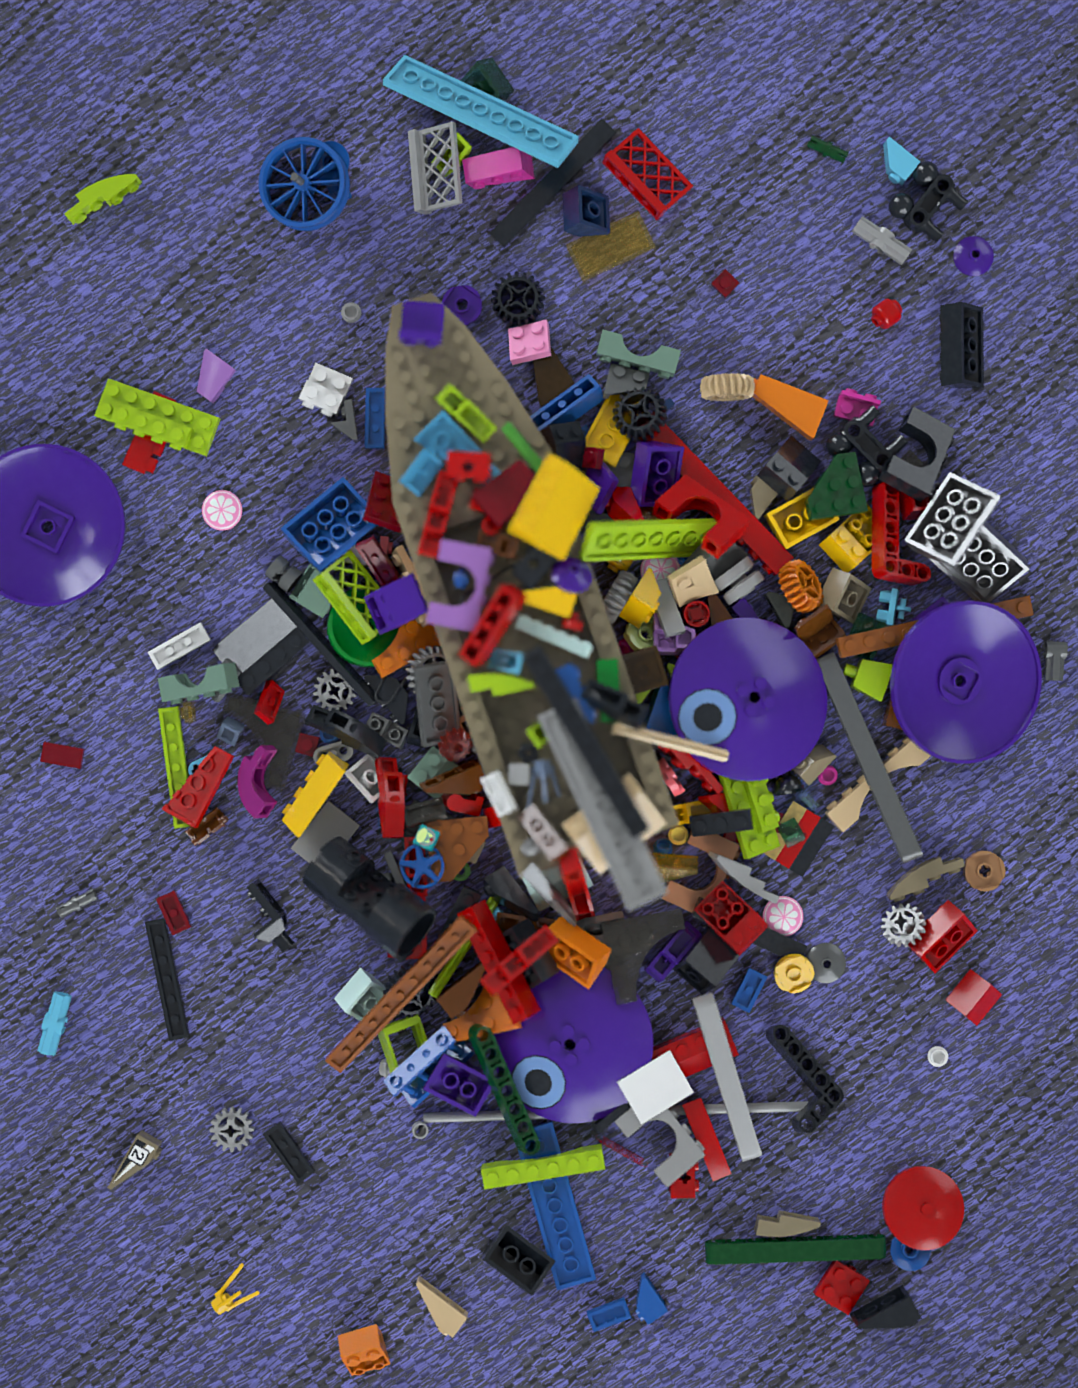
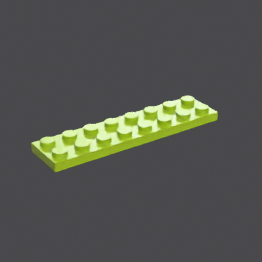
[578,518,717,562]

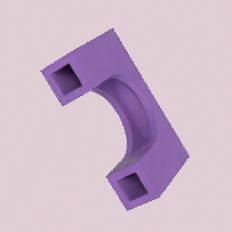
[426,539,495,631]

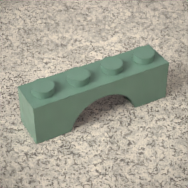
[596,330,681,379]
[158,663,240,705]

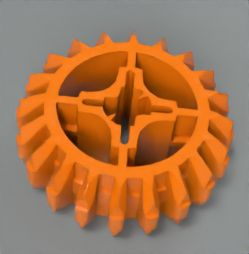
[778,559,824,614]

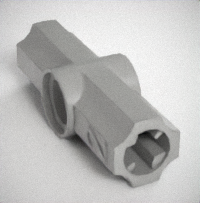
[852,216,912,265]

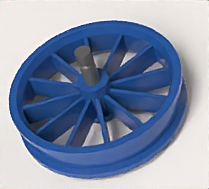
[259,137,350,231]

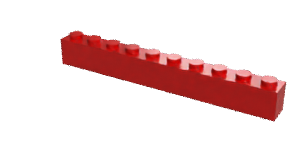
[639,411,794,576]

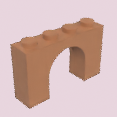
[661,831,741,912]

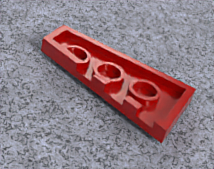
[162,746,234,828]

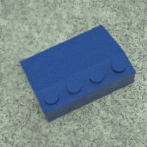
[281,477,378,573]

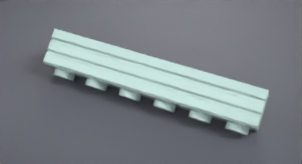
[515,614,593,659]

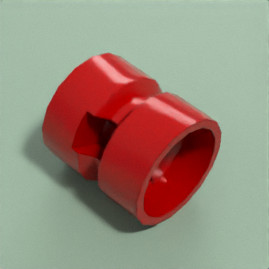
[681,601,710,627]

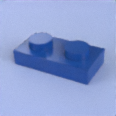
[731,967,767,1013]

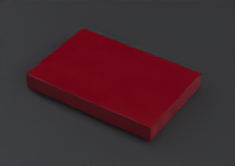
[471,459,535,528]

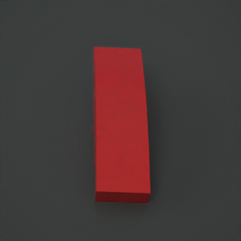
[417,470,459,559]
[480,925,559,997]
[682,1097,732,1181]

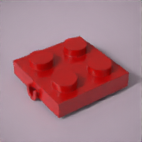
[813,1260,870,1315]

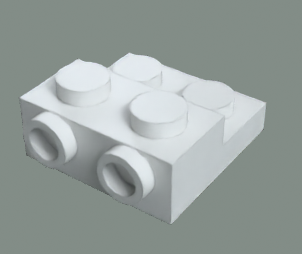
[299,363,353,417]

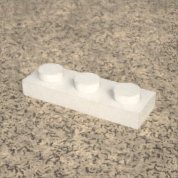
[148,622,211,670]

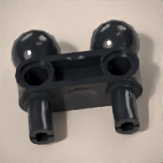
[888,161,968,242]
[826,405,908,487]

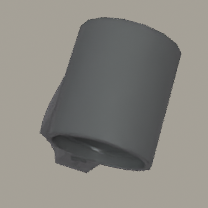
[1043,641,1068,681]

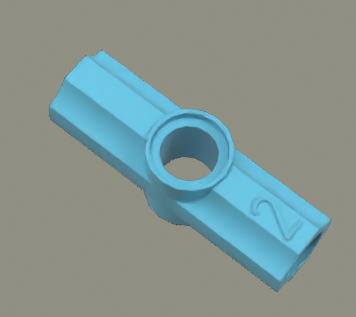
[37,991,72,1056]

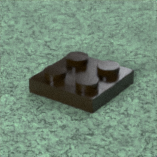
[621,645,668,694]

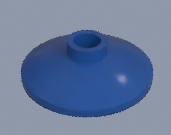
[311,141,350,181]
[890,1237,931,1271]

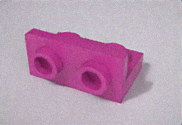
[833,388,881,427]

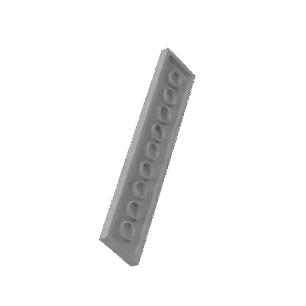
[537,698,668,911]

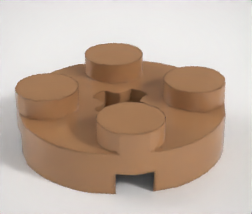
[963,850,1006,892]

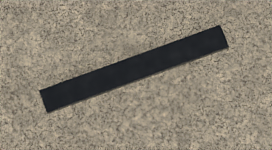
[490,118,616,248]
[263,582,382,706]

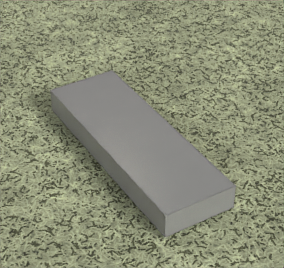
[656,578,686,638]

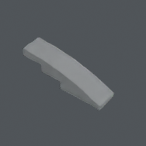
[708,851,779,904]

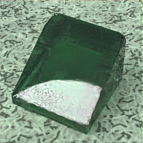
[777,818,805,848]

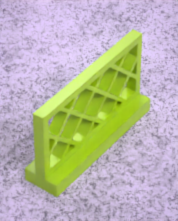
[312,550,380,645]

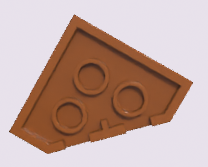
[426,816,489,882]

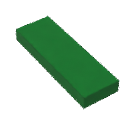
[597,658,620,723]

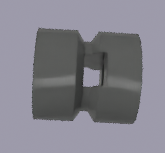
[265,555,303,593]

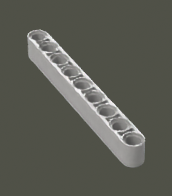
[692,992,762,1162]

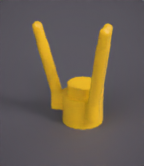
[211,1263,260,1315]

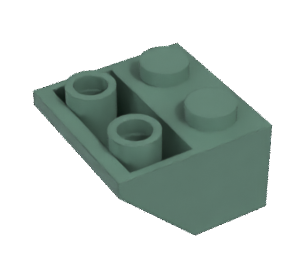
[289,563,338,618]

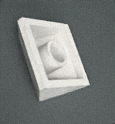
[344,754,380,804]

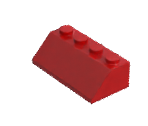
[652,1017,739,1078]

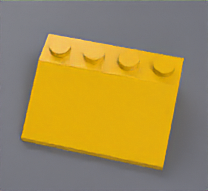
[507,453,600,561]

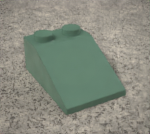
[407,746,470,815]

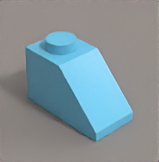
[883,137,920,186]

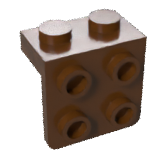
[795,604,846,659]

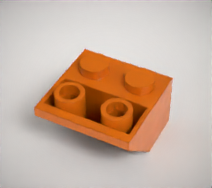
[338,1324,391,1376]

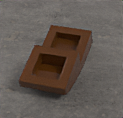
[476,530,520,560]

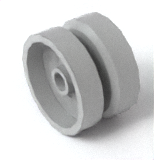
[714,556,765,605]

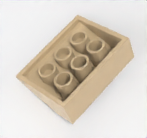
[562,773,667,874]

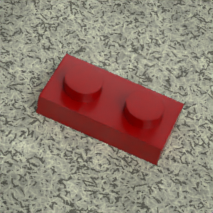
[254,680,285,725]

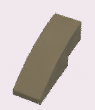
[754,1210,821,1237]

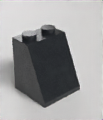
[673,926,739,994]

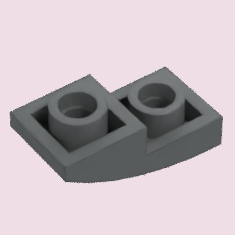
[366,711,409,749]

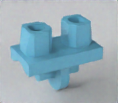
[876,588,911,626]

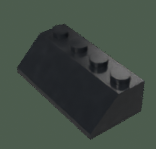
[939,302,984,388]

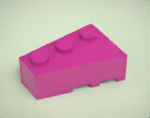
[462,147,535,189]

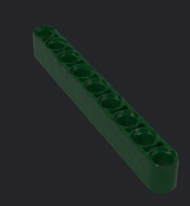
[705,1234,886,1265]

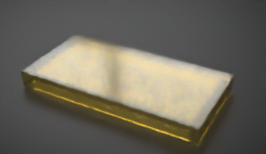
[566,211,655,282]

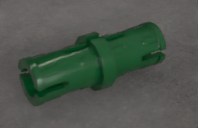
[807,135,849,164]

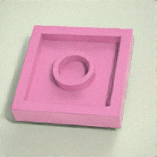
[508,319,551,365]

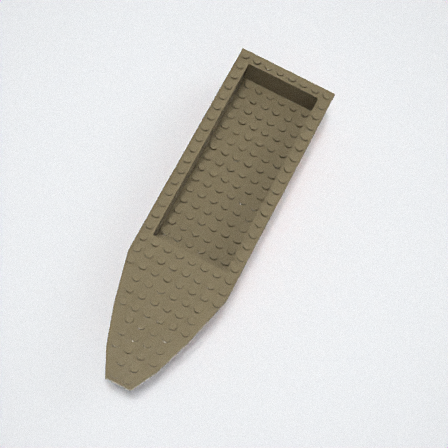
[385,292,679,879]

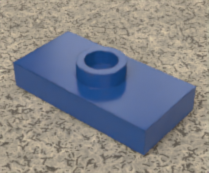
[586,1297,632,1332]

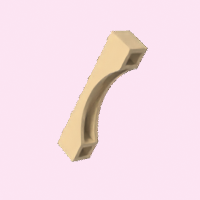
[825,737,931,832]

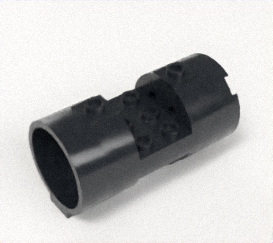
[303,836,437,963]

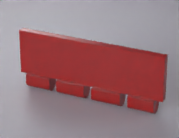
[122,391,176,474]

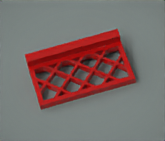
[602,128,693,221]

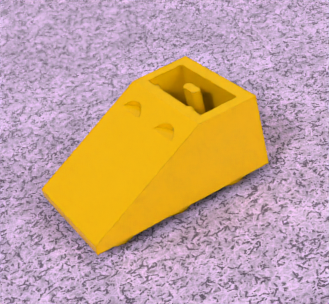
[819,504,872,573]

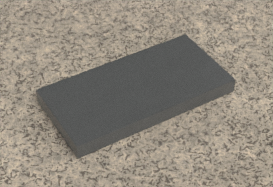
[413,661,462,747]

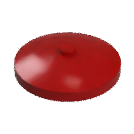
[882,1166,964,1250]

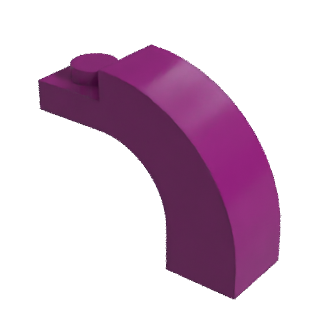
[238,745,278,819]

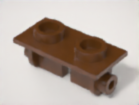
[185,807,229,846]

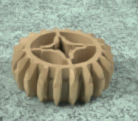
[700,373,755,401]

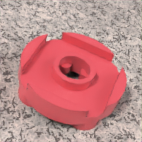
[657,757,685,797]

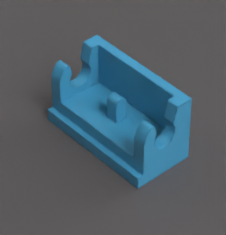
[400,447,444,497]

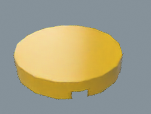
[773,954,815,994]

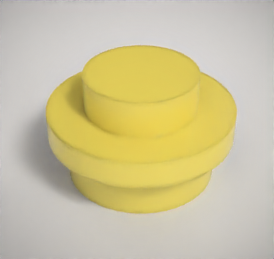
[668,825,689,845]

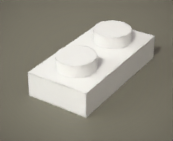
[481,770,517,817]

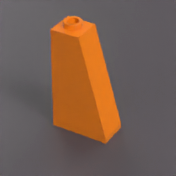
[752,374,829,441]

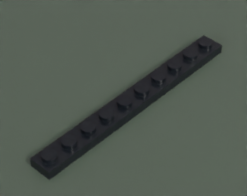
[522,645,651,840]

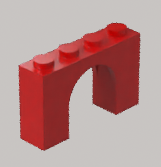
[653,474,750,559]

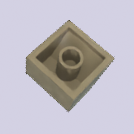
[820,568,872,624]

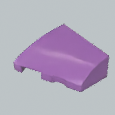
[197,349,236,404]
[653,613,696,655]

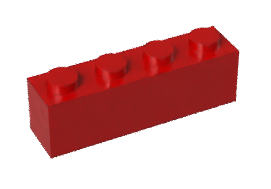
[458,584,528,667]

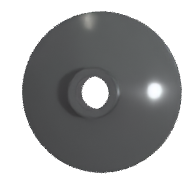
[806,943,846,983]

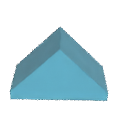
[488,648,524,675]

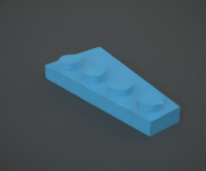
[413,410,501,485]

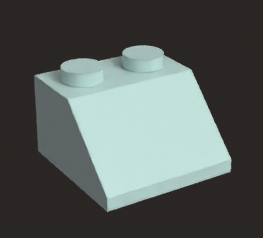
[334,968,386,1021]

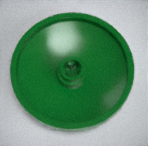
[327,589,398,667]

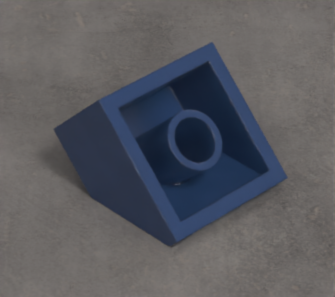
[562,185,610,237]

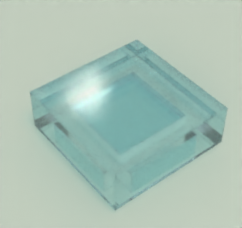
[797,790,819,810]

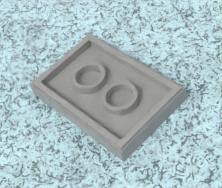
[291,801,361,863]

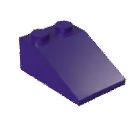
[423,1053,491,1117]

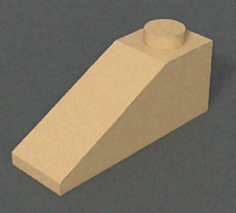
[416,1276,468,1338]

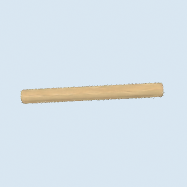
[612,721,729,762]

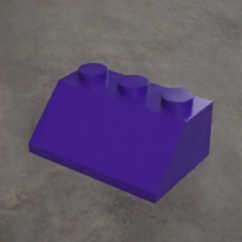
[630,441,684,507]

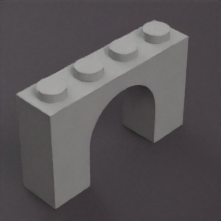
[614,1107,705,1187]

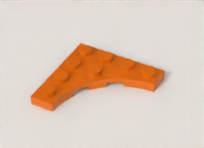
[372,576,441,679]
[443,987,522,1043]

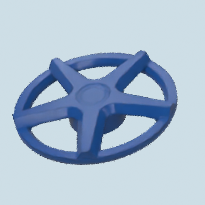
[399,844,444,889]

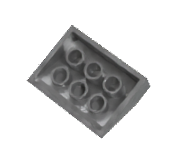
[904,472,1001,567]
[930,521,1029,603]

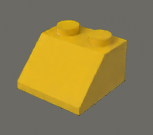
[619,567,661,628]

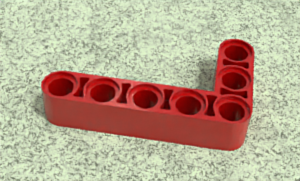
[871,482,931,586]

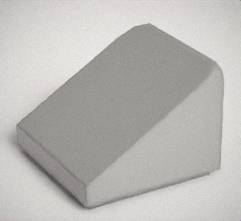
[508,764,530,785]

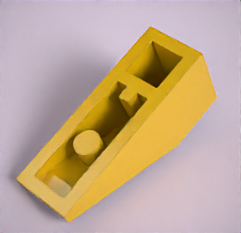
[523,587,577,619]

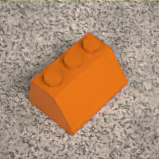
[548,916,611,989]

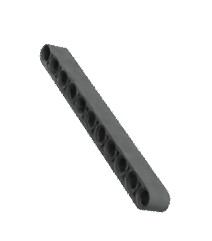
[816,652,923,864]

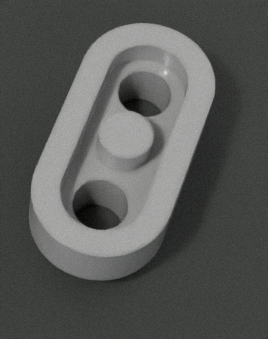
[313,741,354,763]

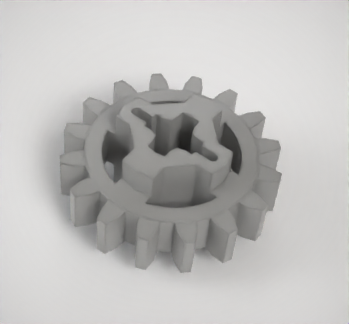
[313,669,357,711]
[881,903,927,948]
[210,1106,255,1152]

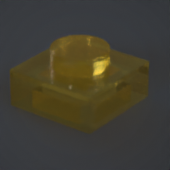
[180,702,196,723]

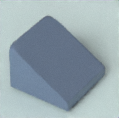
[216,716,245,746]

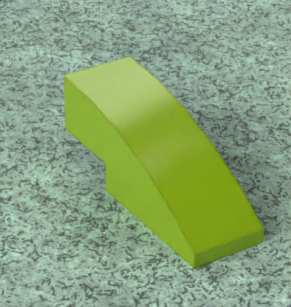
[434,384,497,444]
[467,674,535,697]

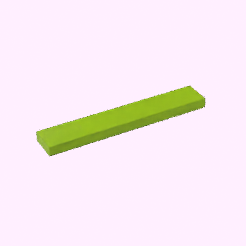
[158,706,191,829]

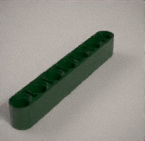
[468,1024,540,1155]

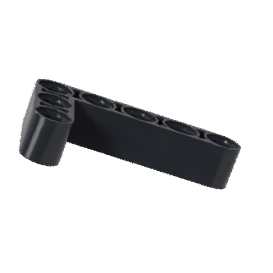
[766,1024,844,1133]

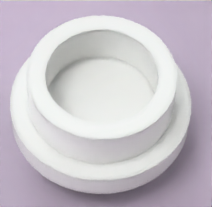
[927,1046,948,1067]

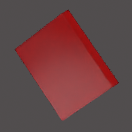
[945,969,1002,1026]

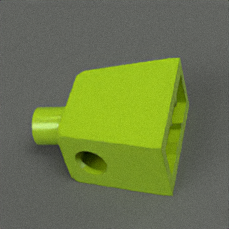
[843,659,893,702]

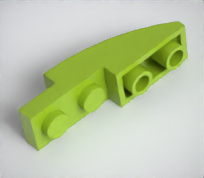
[64,174,142,225]

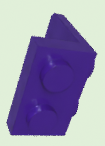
[399,301,445,348]

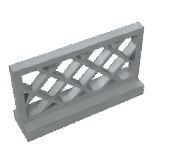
[408,121,462,215]

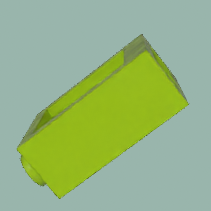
[378,1014,429,1073]

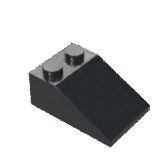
[539,421,586,477]
[757,435,822,502]
[849,1285,922,1330]

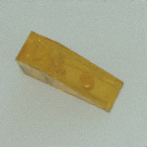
[649,852,698,882]

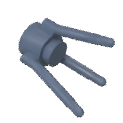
[526,760,561,808]

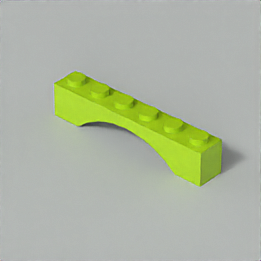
[481,1144,605,1190]

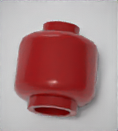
[871,299,902,329]

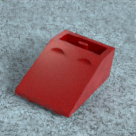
[694,880,768,956]

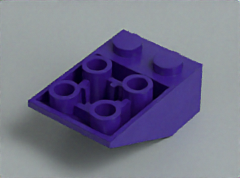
[363,573,428,635]

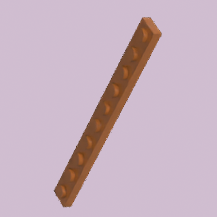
[836,595,1034,658]
[325,915,477,1073]

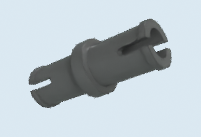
[56,888,99,918]

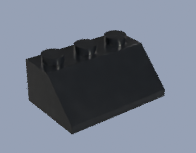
[502,918,560,989]
[480,1225,556,1296]

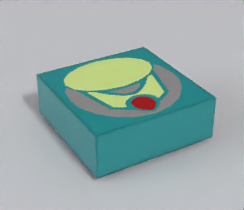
[413,824,441,852]

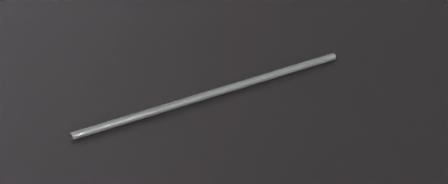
[423,1101,809,1123]

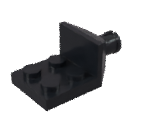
[246,879,295,953]

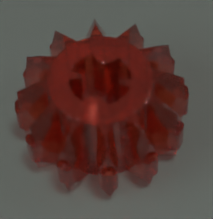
[437,727,473,762]

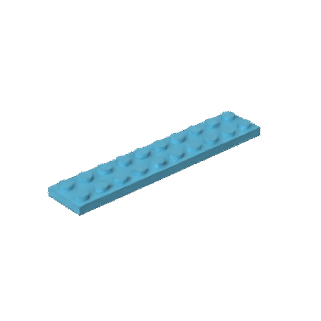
[383,55,579,168]

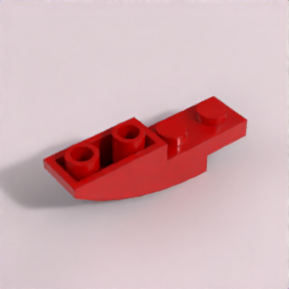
[658,745,724,794]
[375,757,405,838]

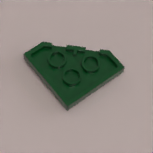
[805,452,868,521]

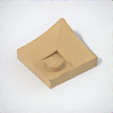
[667,555,719,607]

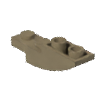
[886,856,965,902]

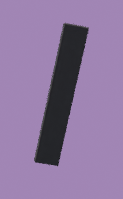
[691,897,807,957]
[145,918,190,1041]

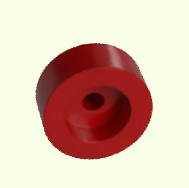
[561,612,584,632]

